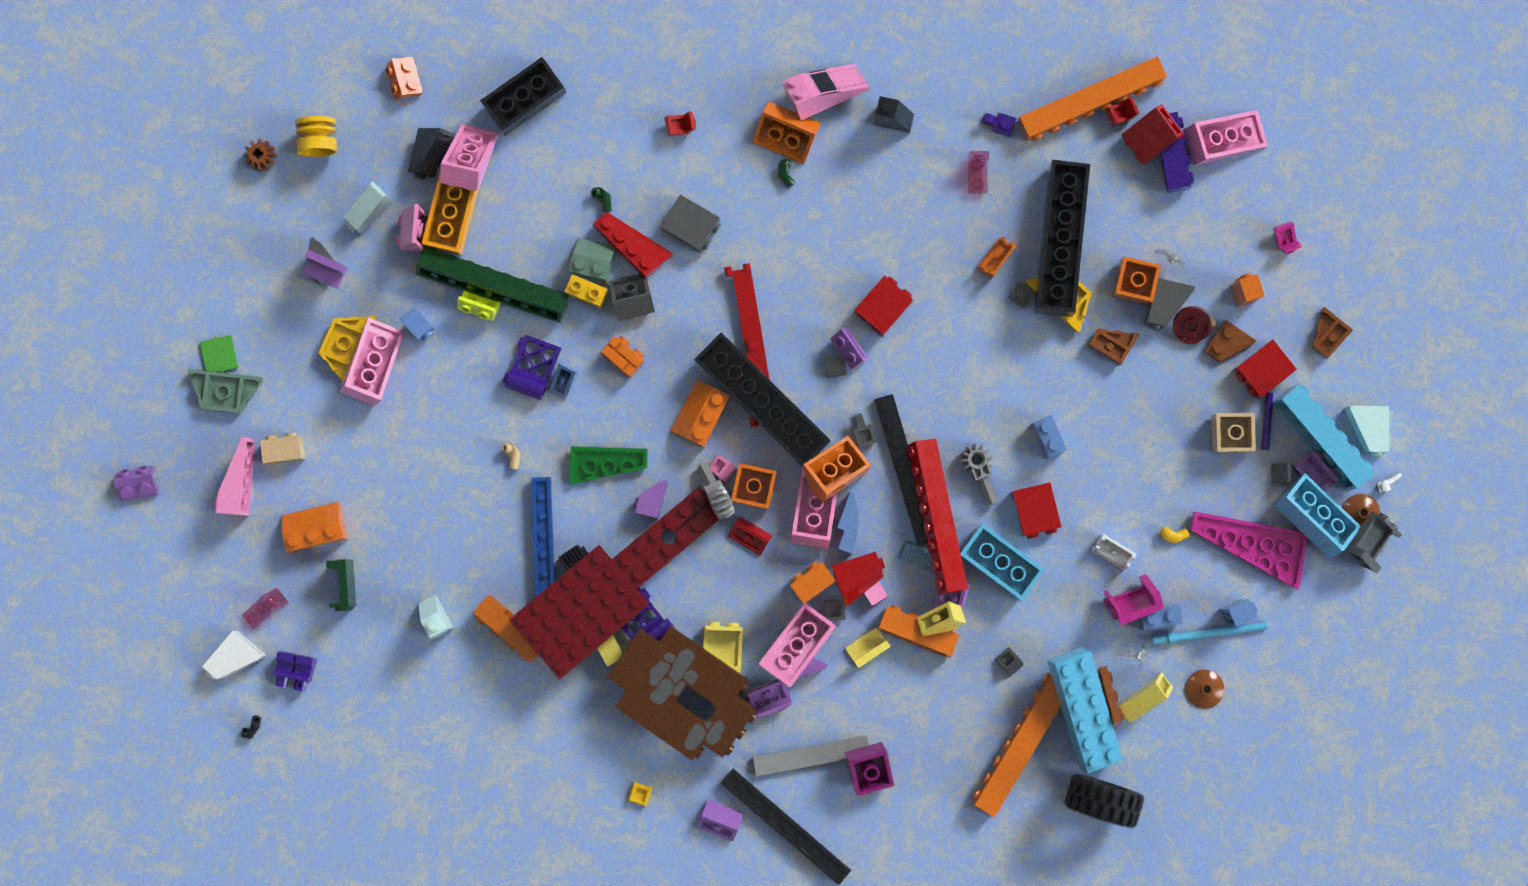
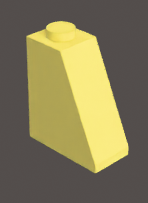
[1118,672,1173,723]

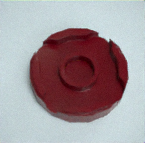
[1172,306,1212,344]

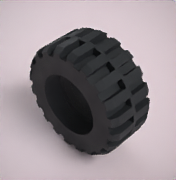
[1064,774,1144,828]

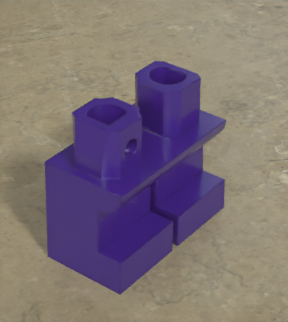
[273,651,317,691]

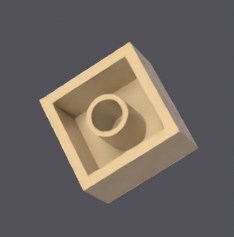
[1211,413,1256,453]

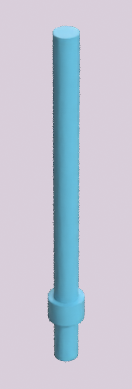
[1152,622,1268,644]

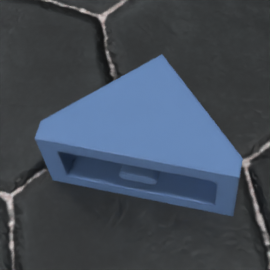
[549,362,579,399]

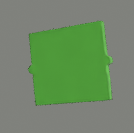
[200,335,239,373]

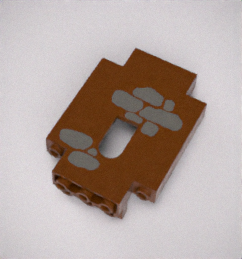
[607,625,757,761]

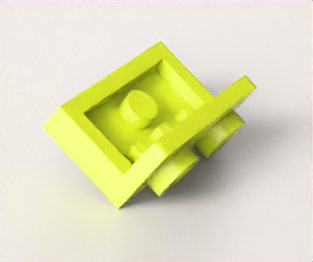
[457,291,501,321]

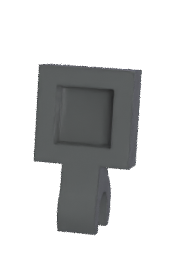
[853,413,878,448]

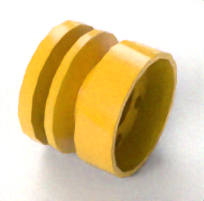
[295,116,338,157]

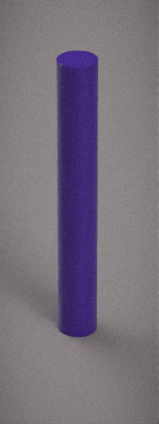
[1261,393,1274,450]

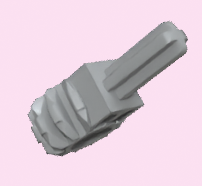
[960,443,998,505]
[697,462,735,520]

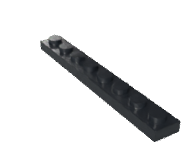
[874,394,928,546]
[721,768,852,885]

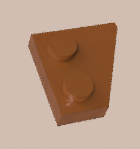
[1312,307,1353,359]
[1203,320,1256,362]
[1087,328,1139,366]

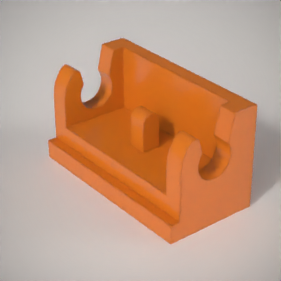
[977,236,1017,279]

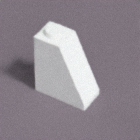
[202,631,266,680]

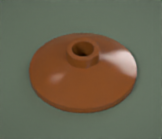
[1342,494,1380,526]
[1186,670,1224,708]

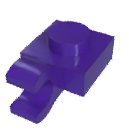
[981,113,1017,137]

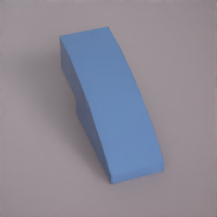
[837,492,858,554]

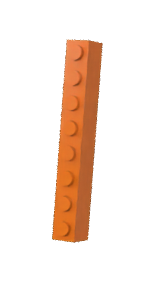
[1018,56,1167,141]
[972,672,1061,818]

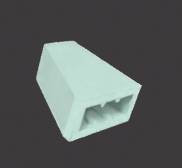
[344,182,393,234]
[1345,406,1389,457]
[419,594,454,638]

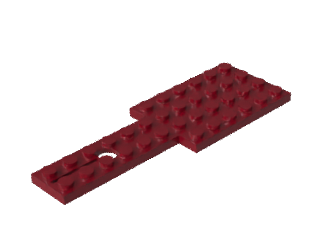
[509,486,720,680]

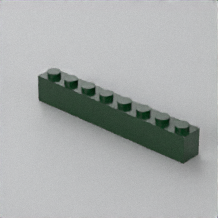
[416,247,569,323]

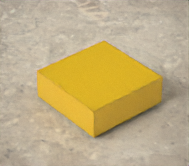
[628,781,653,807]

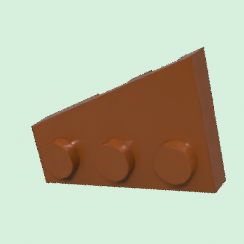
[1097,666,1123,731]

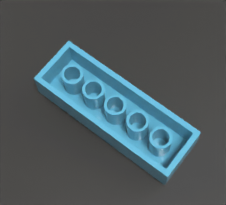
[1273,384,1375,491]
[1047,647,1123,773]

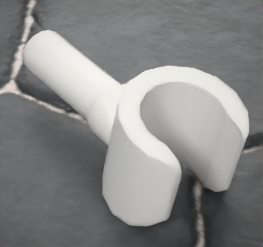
[1377,473,1402,493]

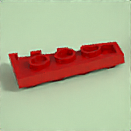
[593,212,673,279]

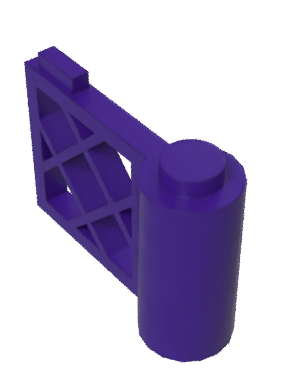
[503,335,562,400]
[622,588,674,641]

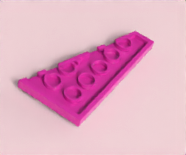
[1190,512,1308,590]

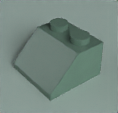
[569,238,616,283]

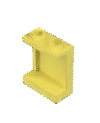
[703,622,743,673]

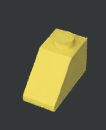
[917,602,966,636]

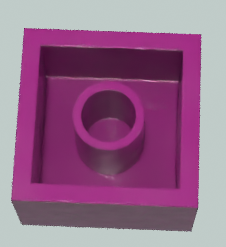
[845,742,895,796]

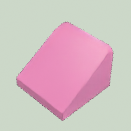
[709,454,737,483]
[863,581,887,606]

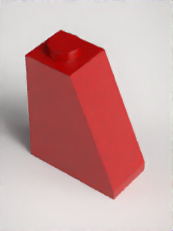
[832,551,885,606]

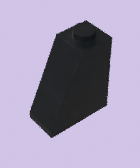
[873,96,914,133]
[407,128,455,180]

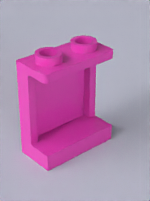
[1103,574,1164,625]

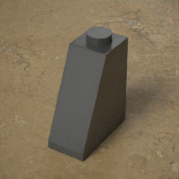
[1144,278,1195,331]

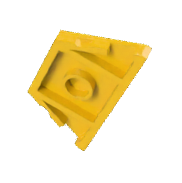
[1025,277,1092,334]
[319,316,377,382]

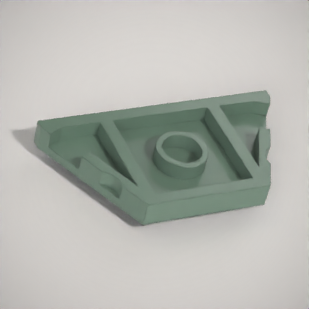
[188,369,263,414]

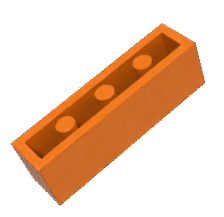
[877,605,959,658]

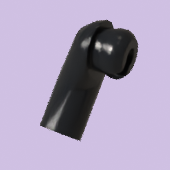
[241,715,261,740]

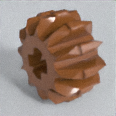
[243,139,277,172]

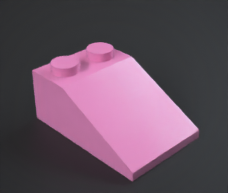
[397,204,428,253]

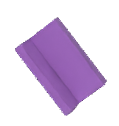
[302,250,347,289]
[697,799,744,841]

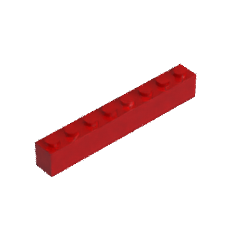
[907,438,968,595]

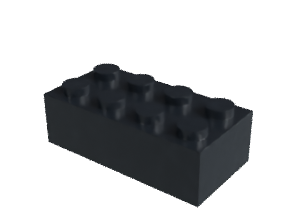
[480,57,566,136]

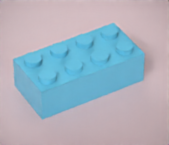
[1274,473,1361,559]
[960,523,1045,601]

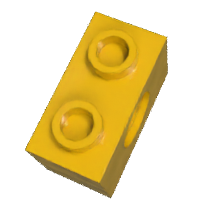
[564,274,609,310]

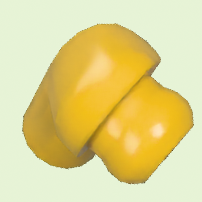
[1160,527,1190,544]

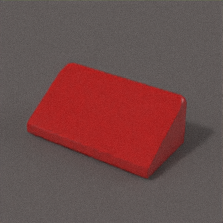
[728,517,772,556]

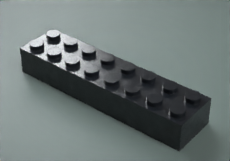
[1034,160,1090,318]
[694,332,831,467]

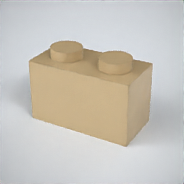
[260,433,305,465]

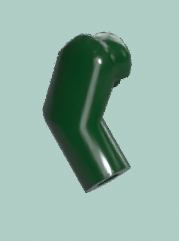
[777,159,795,188]
[591,187,612,213]

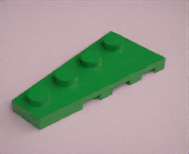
[570,446,648,485]

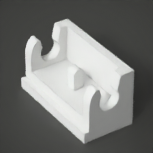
[1091,534,1137,571]

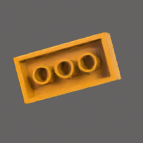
[422,170,480,256]

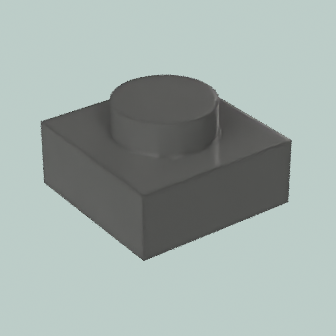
[1008,281,1034,308]
[825,601,846,621]

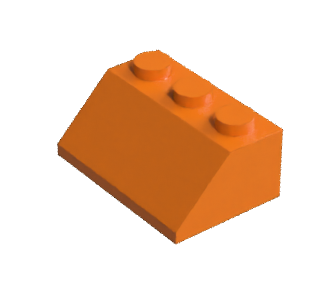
[752,101,821,164]
[670,380,731,448]
[803,436,871,503]
[282,502,348,553]

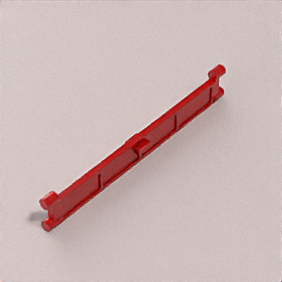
[724,263,770,427]

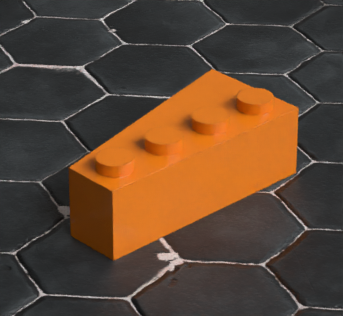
[473,595,539,662]

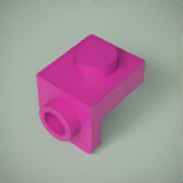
[1273,222,1302,254]

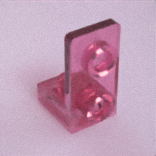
[968,151,989,194]
[242,588,289,630]

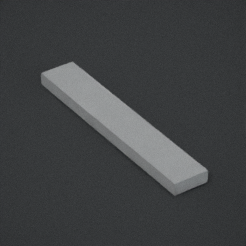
[753,735,869,776]

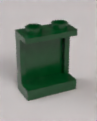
[326,559,356,611]

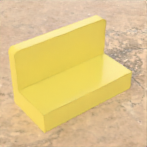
[846,628,891,668]

